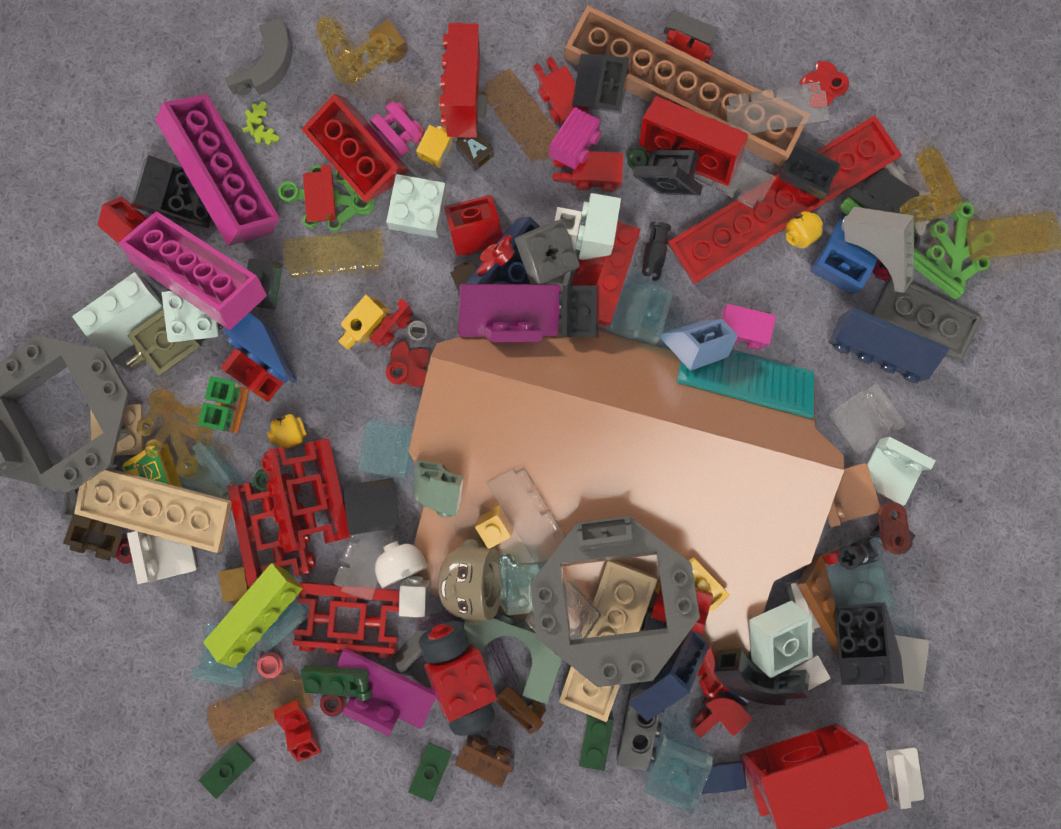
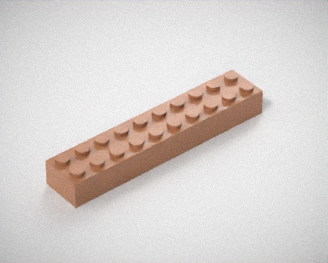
[564,5,810,167]

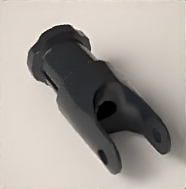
[642,221,672,281]
[837,537,879,570]

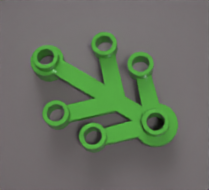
[278,165,375,232]
[926,201,994,293]

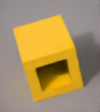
[416,125,453,168]
[475,505,514,549]

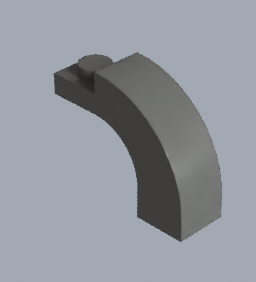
[224,17,292,96]

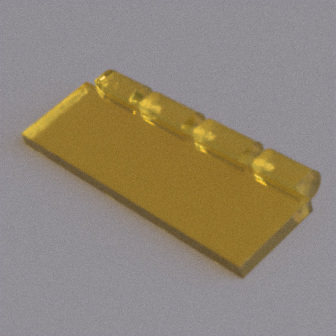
[966,212,1061,261]
[283,229,384,278]

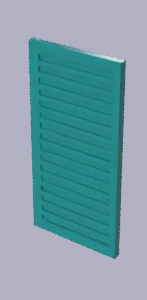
[676,350,814,419]

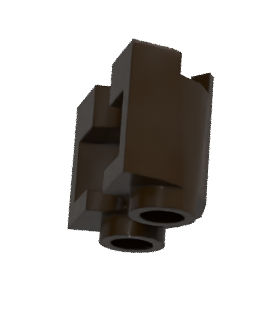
[63,514,125,561]

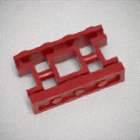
[262,438,351,553]
[227,473,316,588]
[292,582,400,658]

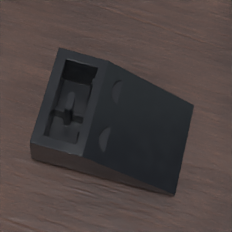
[130,155,212,228]
[835,602,904,685]

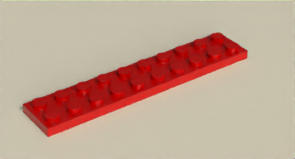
[667,115,902,285]

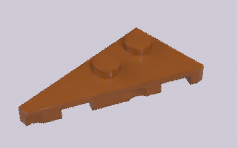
[797,553,839,655]

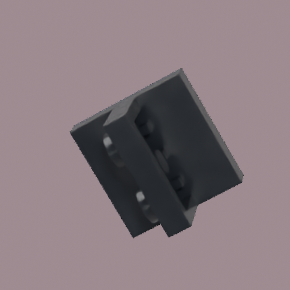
[633,150,703,196]

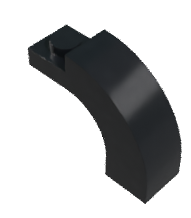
[714,648,810,705]

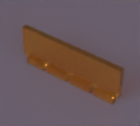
[481,68,558,163]
[206,669,313,747]

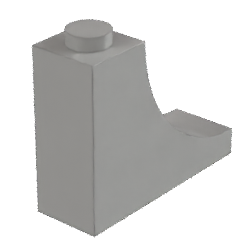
[842,207,914,293]

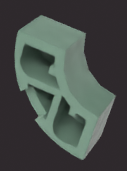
[413,460,464,517]

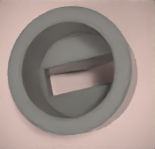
[408,320,428,341]

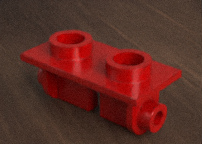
[665,29,714,64]
[697,645,729,700]

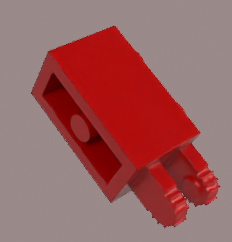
[532,57,589,127]
[552,151,623,192]

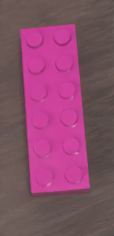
[155,94,280,246]
[119,211,267,330]

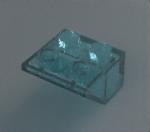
[609,284,674,346]

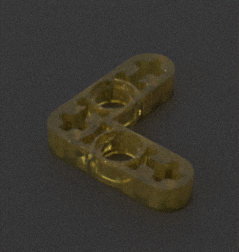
[316,17,396,84]
[900,147,963,223]

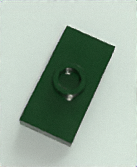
[198,742,255,799]
[408,742,452,802]

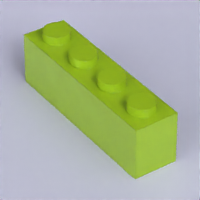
[203,563,303,668]

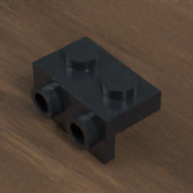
[778,143,841,200]
[558,285,599,337]

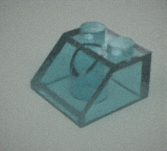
[827,559,898,613]

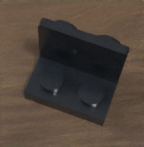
[849,169,920,214]

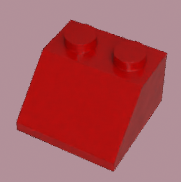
[444,195,503,256]

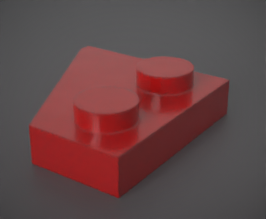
[369,298,414,348]

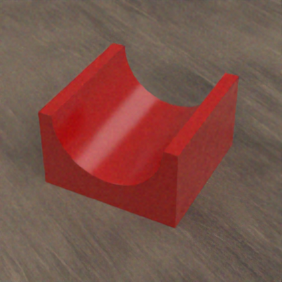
[740,723,889,829]

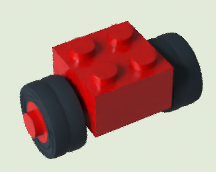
[419,621,498,736]

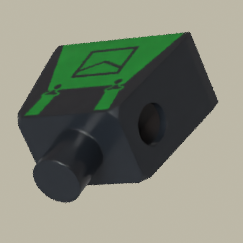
[247,258,283,310]

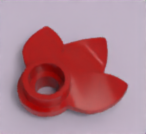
[799,61,849,109]
[476,235,514,275]
[386,341,430,387]

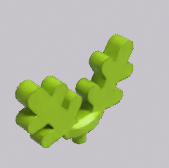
[242,101,279,146]

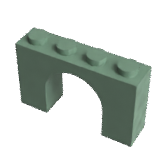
[464,614,562,704]

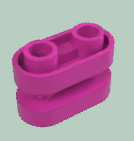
[369,101,424,157]

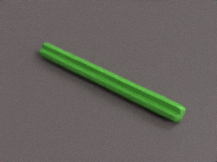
[840,198,965,299]

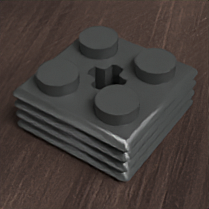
[515,220,580,285]

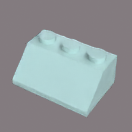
[72,272,164,360]

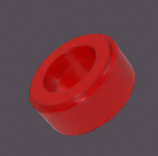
[822,546,845,565]

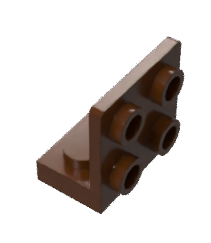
[455,734,515,788]

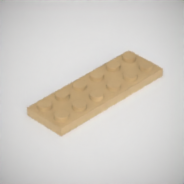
[74,468,232,553]
[559,560,659,722]

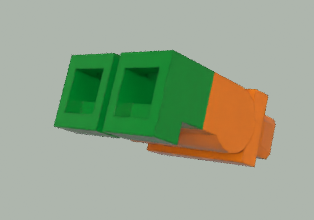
[197,376,250,434]

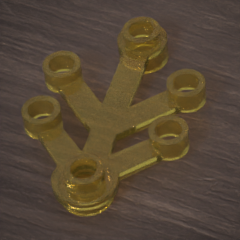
[137,389,212,478]

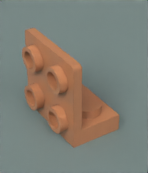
[828,463,881,527]

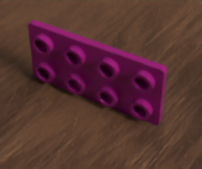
[458,284,561,342]
[336,648,436,736]

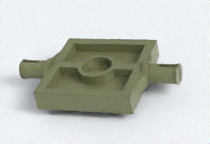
[126,309,201,376]

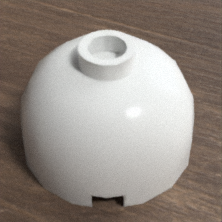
[375,541,428,588]

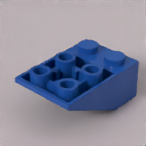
[810,212,878,295]
[223,313,297,383]

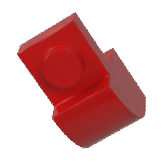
[220,348,284,402]
[690,694,752,738]

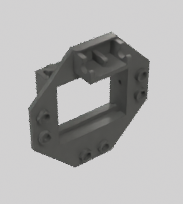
[0,335,130,493]
[530,516,700,687]

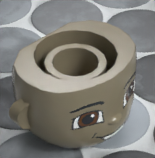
[438,538,501,626]

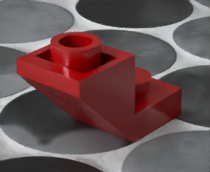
[273,700,322,762]

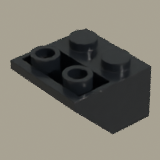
[572,54,631,114]

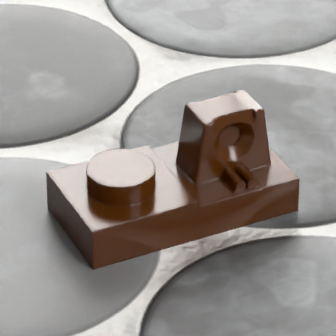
[496,686,547,734]

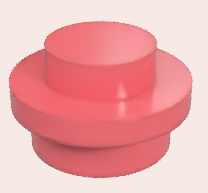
[257,652,283,678]

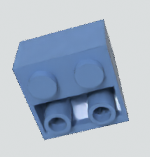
[660,319,738,371]

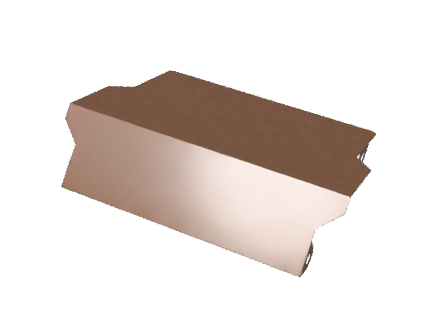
[406,326,844,657]

